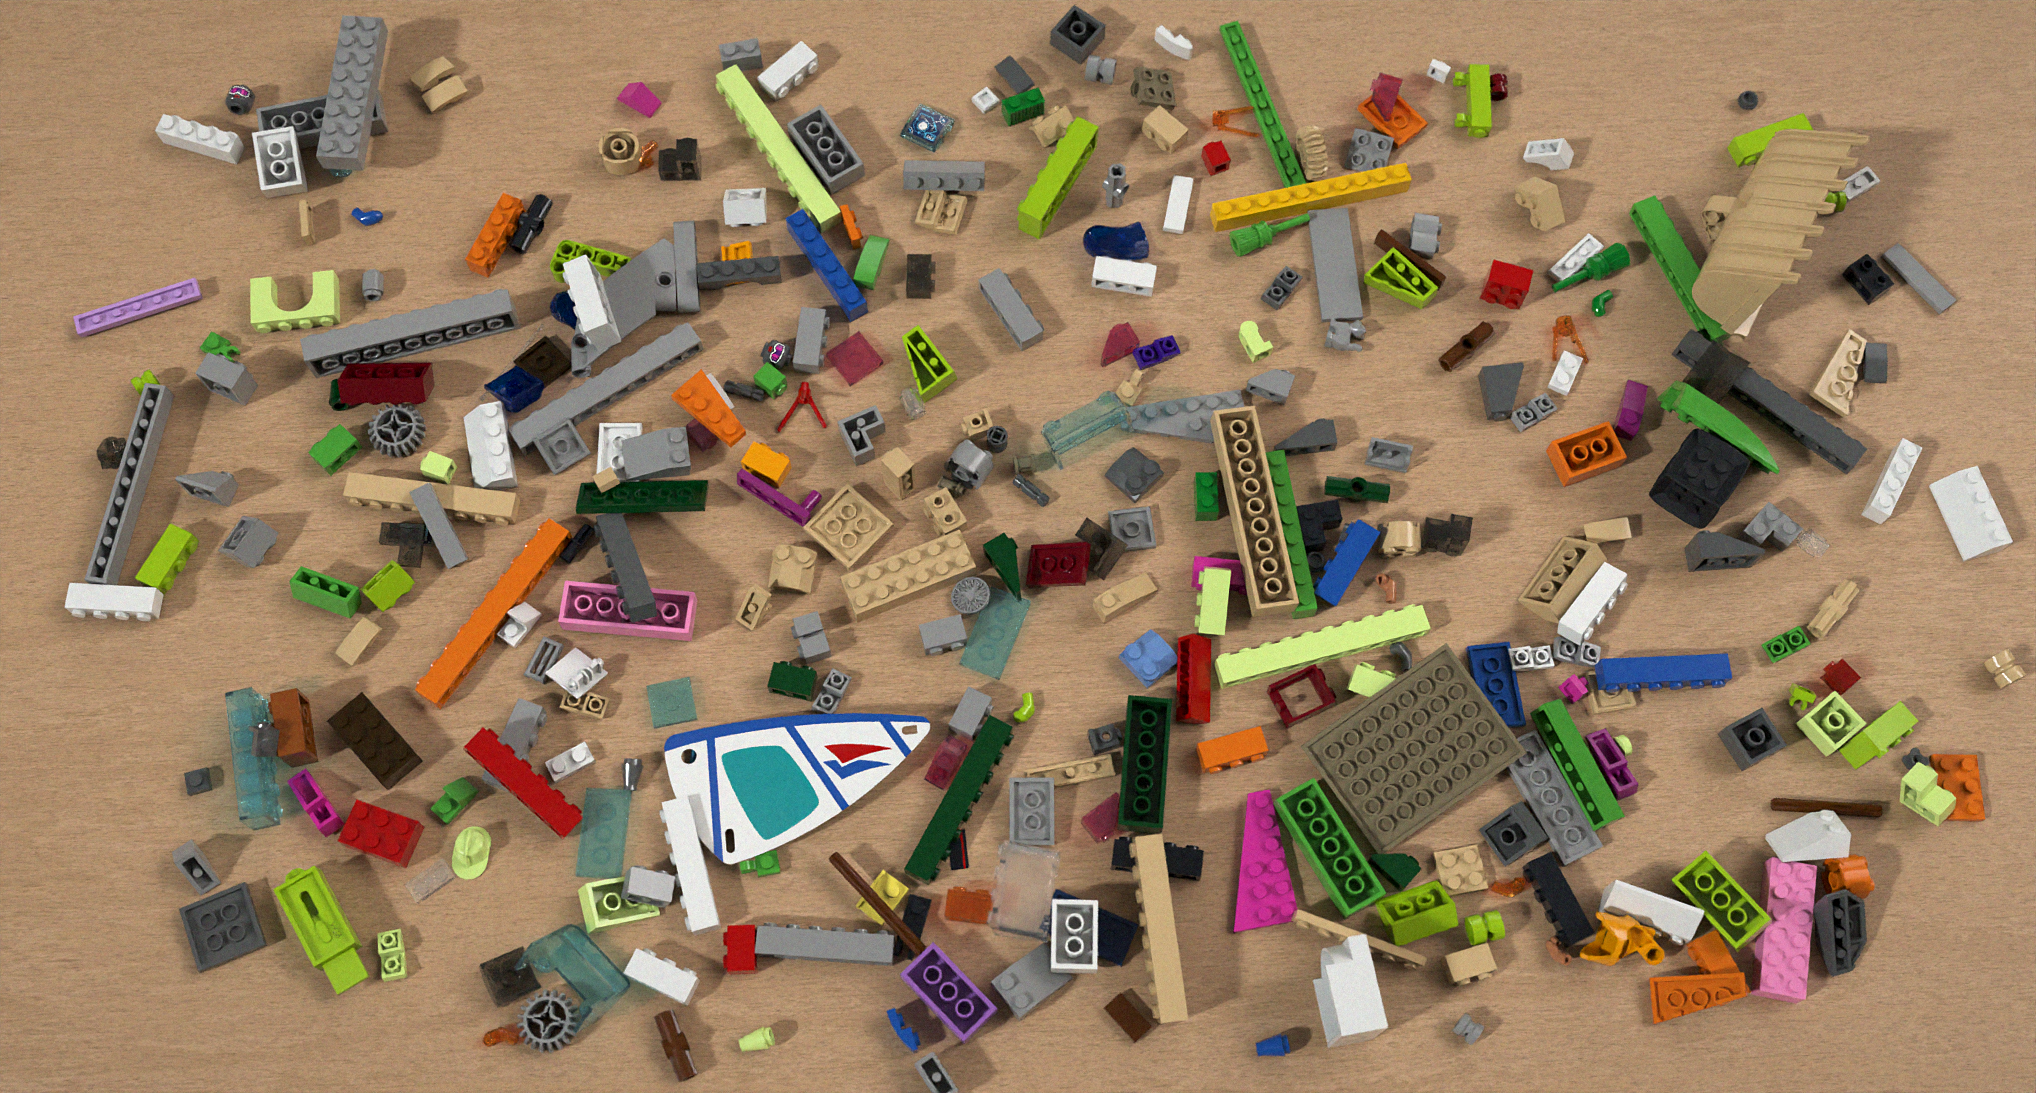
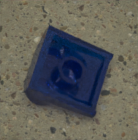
[484,365,544,413]

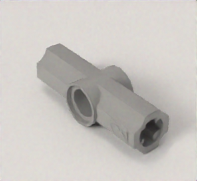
[1102,163,1129,209]

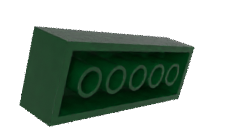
[1117,695,1172,834]

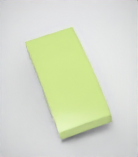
[377,929,407,982]

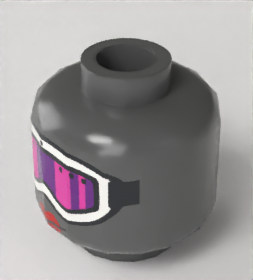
[225,85,255,115]
[760,340,793,370]

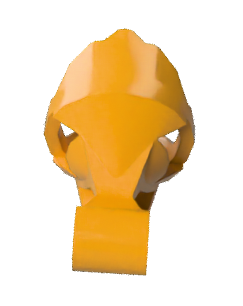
[1579,911,1665,966]

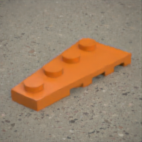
[671,369,746,448]
[1649,973,1747,1024]

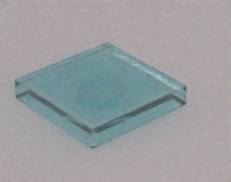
[646,677,698,729]

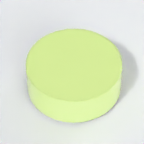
[1613,735,1632,757]

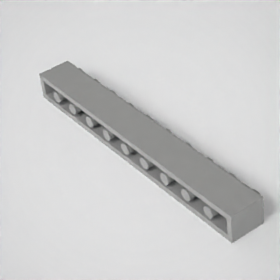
[508,322,703,456]
[84,383,174,585]

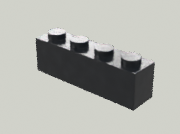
[1111,836,1204,881]
[1522,852,1595,948]

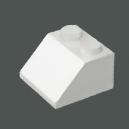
[723,188,767,227]

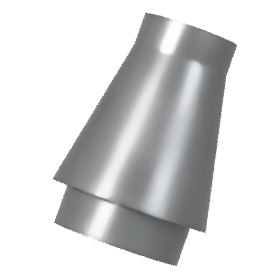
[621,758,643,791]

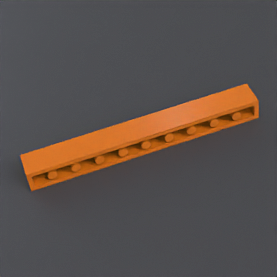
[415,518,573,710]

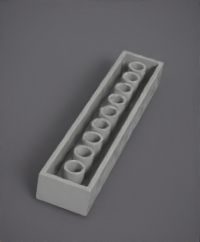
[300,289,521,378]

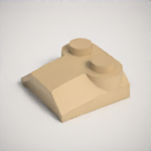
[768,544,818,595]

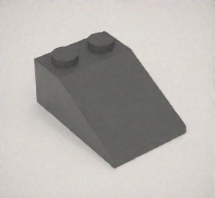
[1684,530,1765,572]

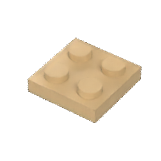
[1432,845,1488,897]

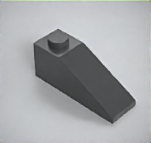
[1273,418,1338,456]

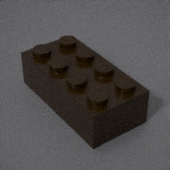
[327,692,423,790]

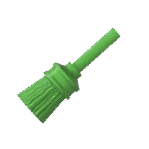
[1229,213,1310,257]

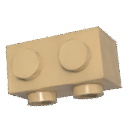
[923,487,968,536]

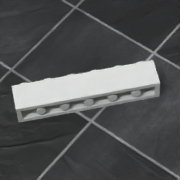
[660,796,721,936]

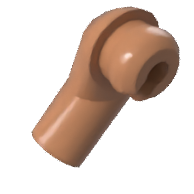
[1375,573,1397,604]
[1545,936,1572,966]

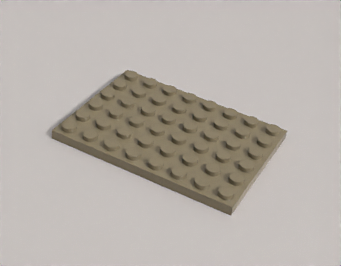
[1301,643,1527,854]

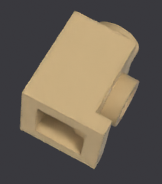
[960,408,993,441]

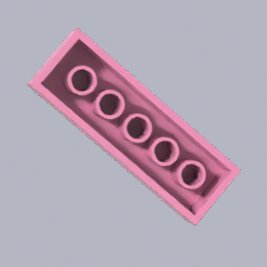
[558,581,698,641]
[1751,857,1817,1004]

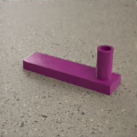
[737,468,822,527]

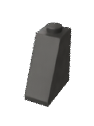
[1478,362,1524,422]

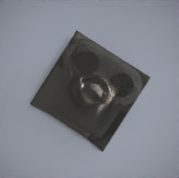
[479,946,541,1008]

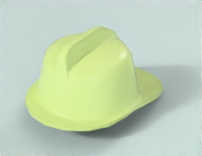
[452,826,491,880]

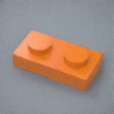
[840,204,863,250]

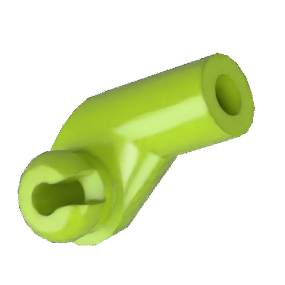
[1013,693,1035,723]

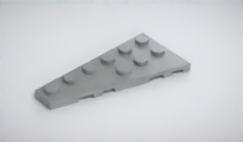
[1118,390,1244,444]

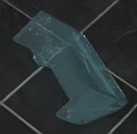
[1041,391,1134,470]
[514,924,631,1033]

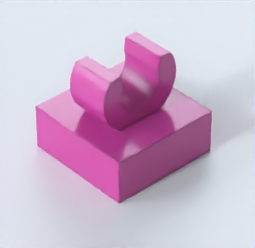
[1558,674,1589,704]

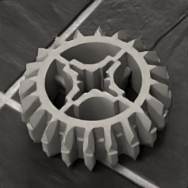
[368,403,427,458]
[517,989,580,1053]

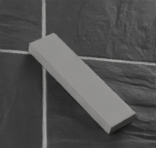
[1881,243,1956,314]
[409,483,469,569]

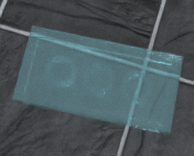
[959,586,1031,680]
[575,788,632,879]

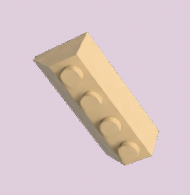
[1518,536,1607,624]

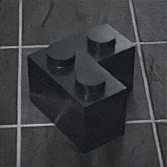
[1296,499,1342,554]

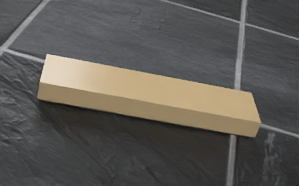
[1025,754,1116,788]

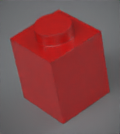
[1201,140,1231,176]

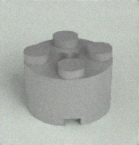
[944,439,994,489]

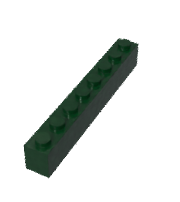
[904,715,1015,886]

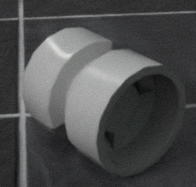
[1085,54,1117,85]

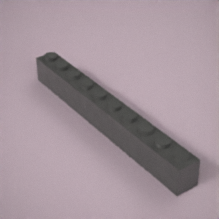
[1672,329,1867,475]

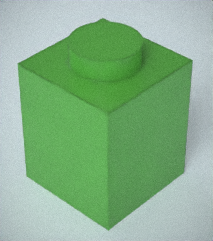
[753,362,787,399]

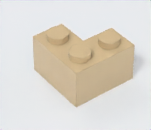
[1514,177,1565,231]

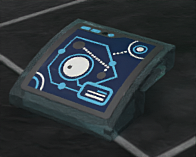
[900,103,955,153]

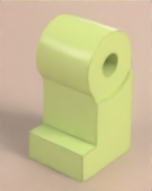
[1239,321,1273,363]

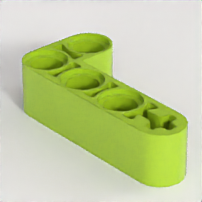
[550,240,632,283]

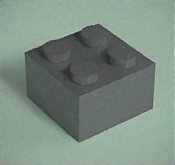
[1050,5,1106,65]
[1718,708,1787,771]

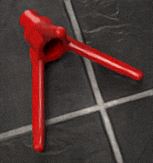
[777,382,827,432]

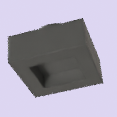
[184,767,212,796]

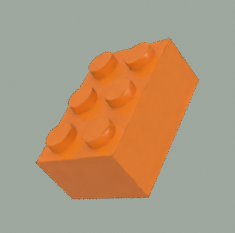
[1546,421,1627,487]

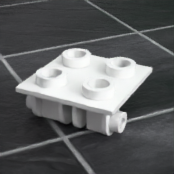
[545,647,608,699]

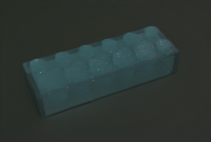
[225,687,283,831]

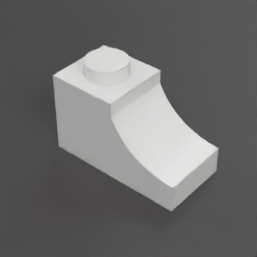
[1523,138,1574,170]

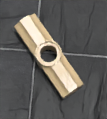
[1807,579,1859,638]

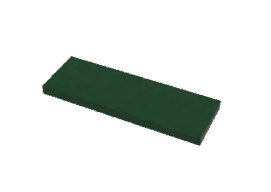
[576,480,709,514]

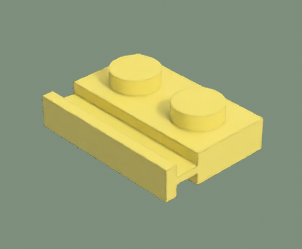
[856,870,909,926]

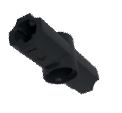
[509,194,553,254]

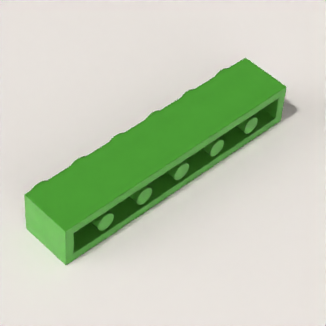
[1530,699,1625,831]

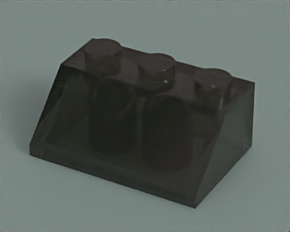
[1682,338,1751,404]

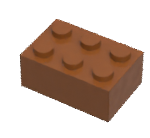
[268,688,318,768]

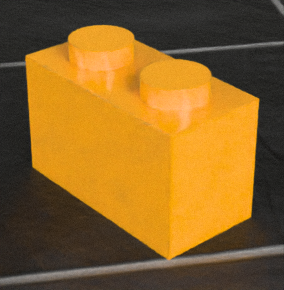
[741,441,792,488]

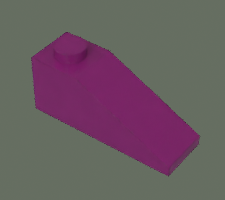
[1613,380,1648,441]

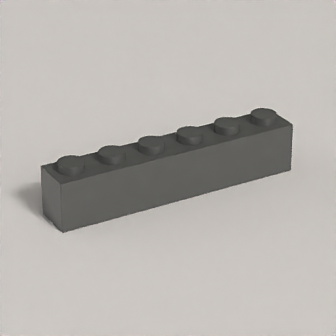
[594,513,657,623]

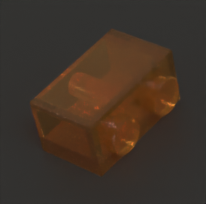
[944,887,993,925]

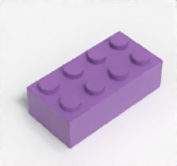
[900,942,997,1044]

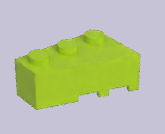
[1363,247,1438,309]

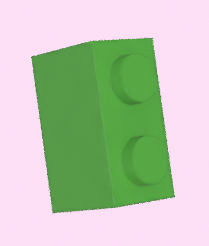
[308,424,363,476]

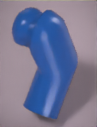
[351,207,383,226]

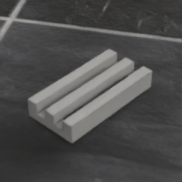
[524,636,564,685]

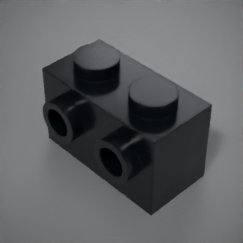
[1842,254,1894,305]

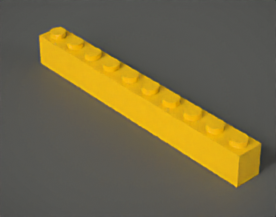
[1210,163,1412,232]

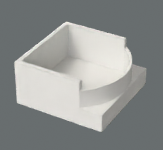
[1313,934,1388,1048]

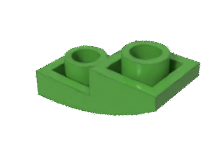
[1761,626,1811,664]

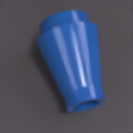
[1256,1033,1291,1057]

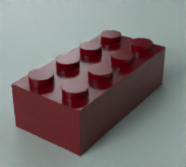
[338,363,435,405]

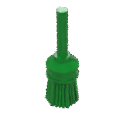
[1552,242,1631,292]

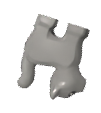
[1324,318,1366,352]

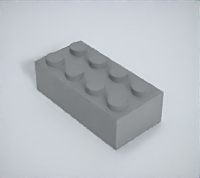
[787,105,865,195]

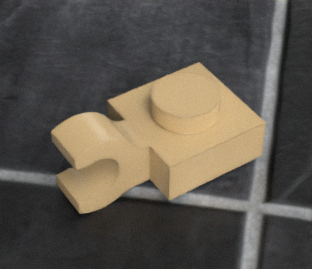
[1114,369,1143,407]

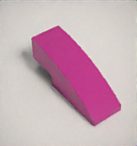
[287,768,345,838]

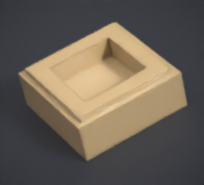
[592,467,620,493]

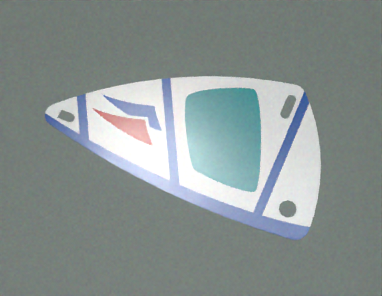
[664,713,930,864]

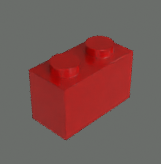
[723,925,757,975]

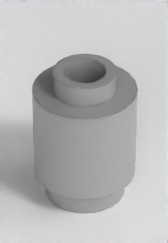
[362,269,384,302]

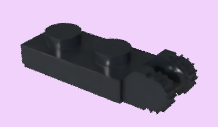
[894,894,932,961]

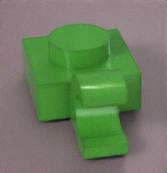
[740,850,781,878]

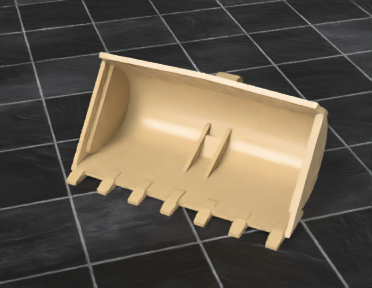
[1692,129,1870,339]

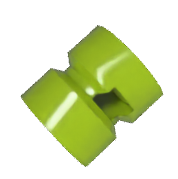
[1464,910,1505,946]

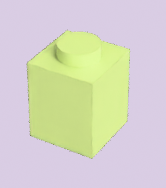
[420,451,457,485]

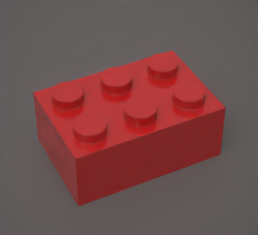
[338,799,424,868]

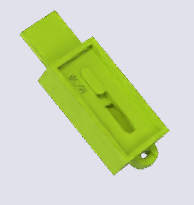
[273,865,370,995]

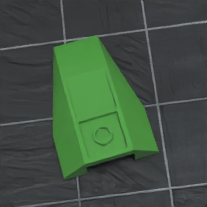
[1656,380,1780,474]

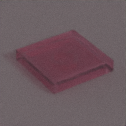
[826,331,884,386]

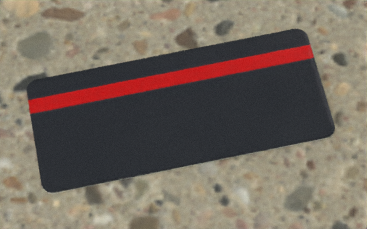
[949,829,969,870]

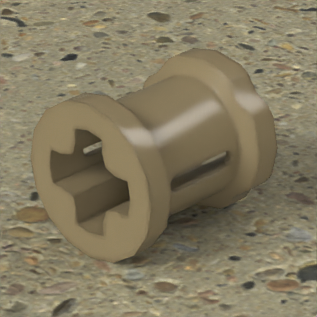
[1013,454,1037,475]

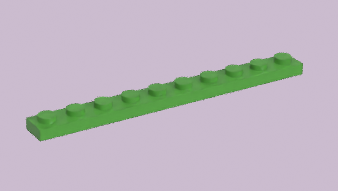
[1219,21,1306,188]

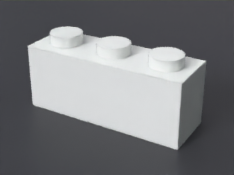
[758,41,819,102]
[1092,256,1157,297]
[624,948,700,1006]

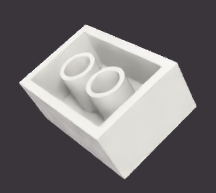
[1051,899,1098,973]

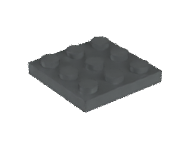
[179,882,267,973]

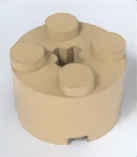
[598,128,642,175]
[1377,521,1421,558]

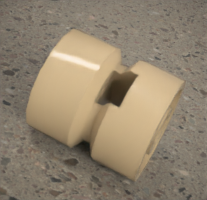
[1983,649,2026,689]

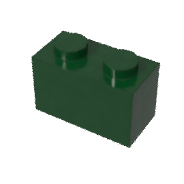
[767,661,818,702]

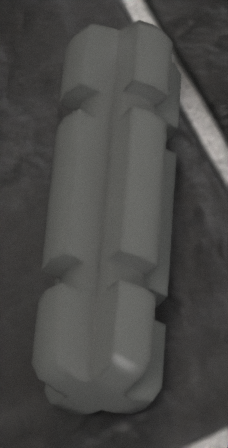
[724,380,765,401]
[1013,474,1050,507]

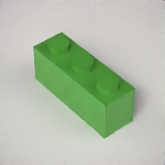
[289,566,362,619]

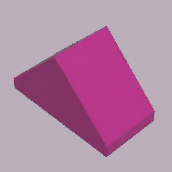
[617,82,661,118]

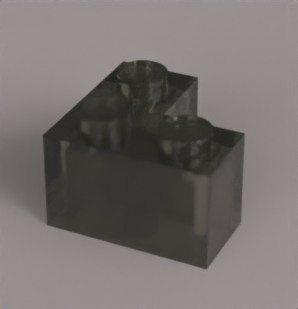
[658,137,702,181]
[1421,514,1473,557]
[1075,518,1128,580]

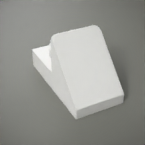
[497,602,542,648]

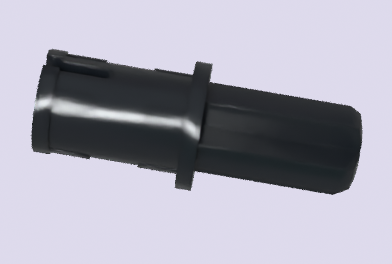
[559,524,594,564]

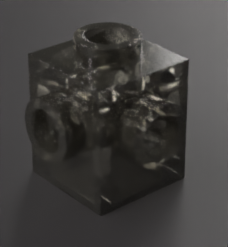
[97,437,126,470]

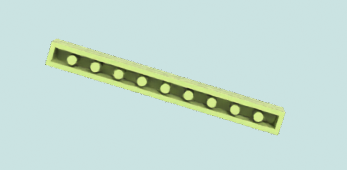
[715,64,842,233]
[1214,604,1431,689]

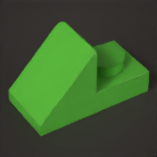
[431,777,479,825]

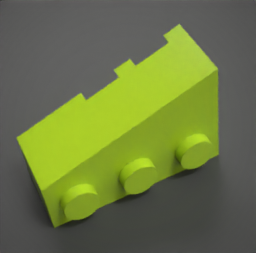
[902,325,958,403]
[1838,701,1918,770]

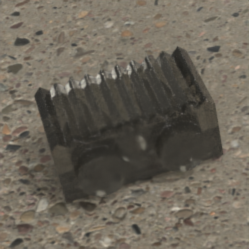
[906,254,936,299]

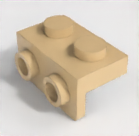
[1028,105,1074,148]

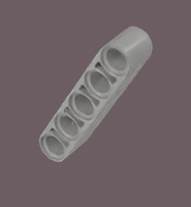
[673,220,700,313]

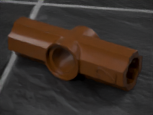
[1438,321,1495,373]
[654,1009,698,1082]

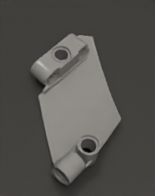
[571,239,676,378]

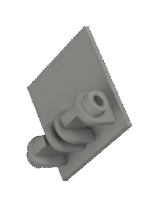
[1344,128,1394,172]

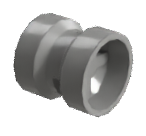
[1452,1013,1485,1045]

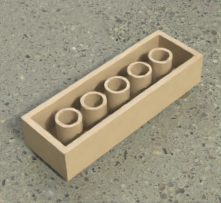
[840,530,976,623]

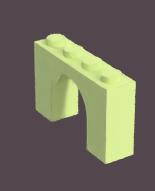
[250,270,340,333]

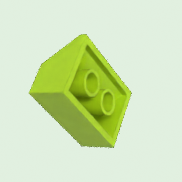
[1375,880,1459,946]

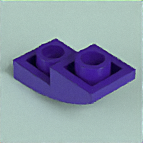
[1132,335,1181,370]

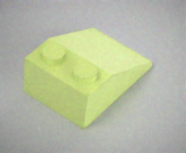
[578,876,660,934]

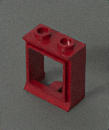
[1266,664,1336,729]

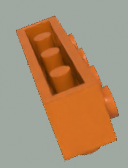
[465,193,526,278]

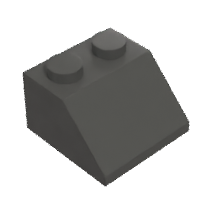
[1479,801,1548,867]

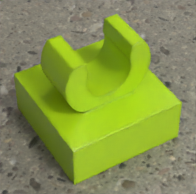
[1789,683,1816,710]

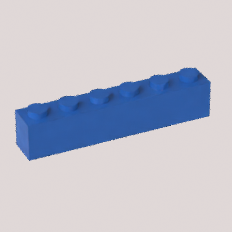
[785,209,868,322]
[1594,654,1732,693]

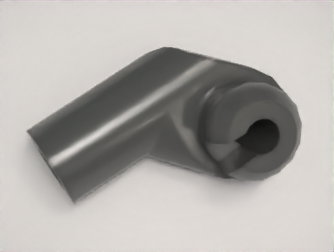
[1390,641,1412,672]

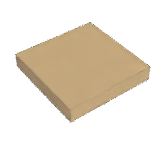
[1582,670,1637,715]

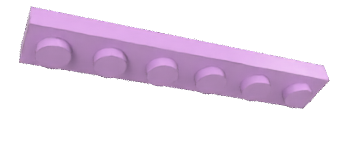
[73,278,203,338]

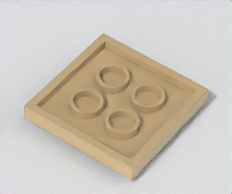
[803,484,894,571]

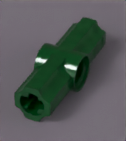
[1324,476,1390,503]

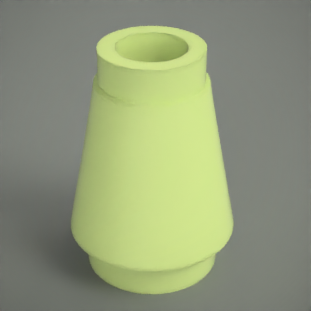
[739,1026,775,1052]

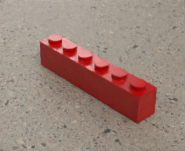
[463,727,583,840]

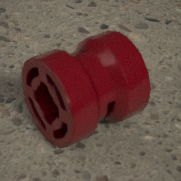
[1490,73,1508,101]

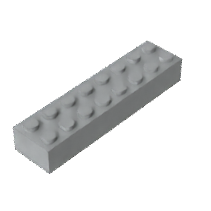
[316,15,388,171]

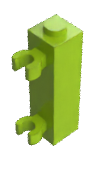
[1453,64,1492,138]

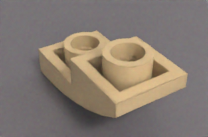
[410,56,455,92]
[422,75,469,113]
[1584,517,1632,544]
[335,617,382,666]
[559,690,609,720]

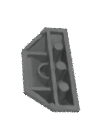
[1813,889,1867,977]

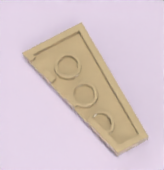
[1809,329,1867,418]

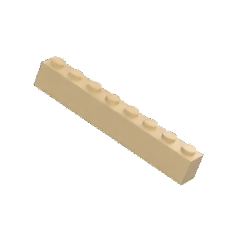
[343,472,520,526]

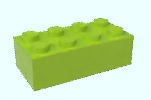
[1672,850,1772,952]

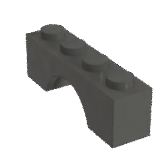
[696,256,782,291]

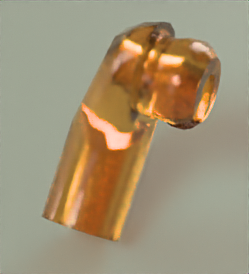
[640,140,659,168]
[1491,877,1525,898]
[483,1027,519,1047]

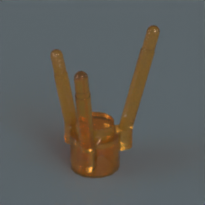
[1212,106,1258,138]
[1552,315,1589,363]

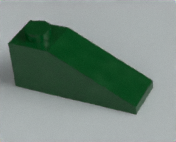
[983,533,1022,602]

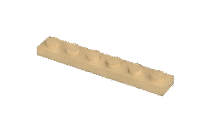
[1291,909,1427,970]

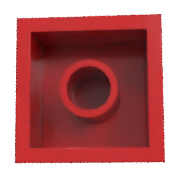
[1480,259,1534,309]

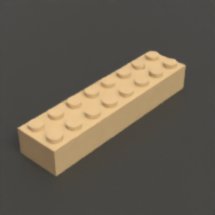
[1129,834,1189,1023]

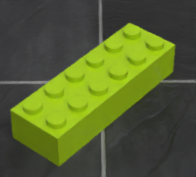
[1017,116,1099,240]

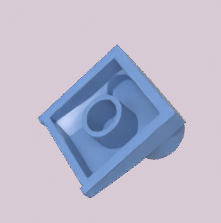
[1118,629,1177,689]

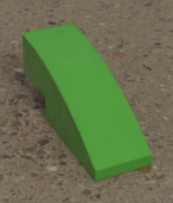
[853,235,890,291]

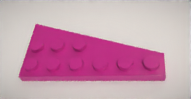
[1233,789,1297,933]

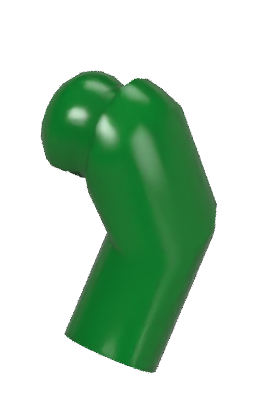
[1591,290,1613,317]

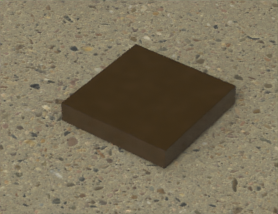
[513,335,571,391]

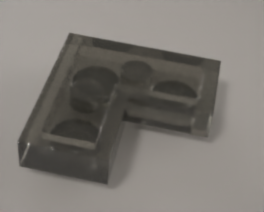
[379,522,426,568]

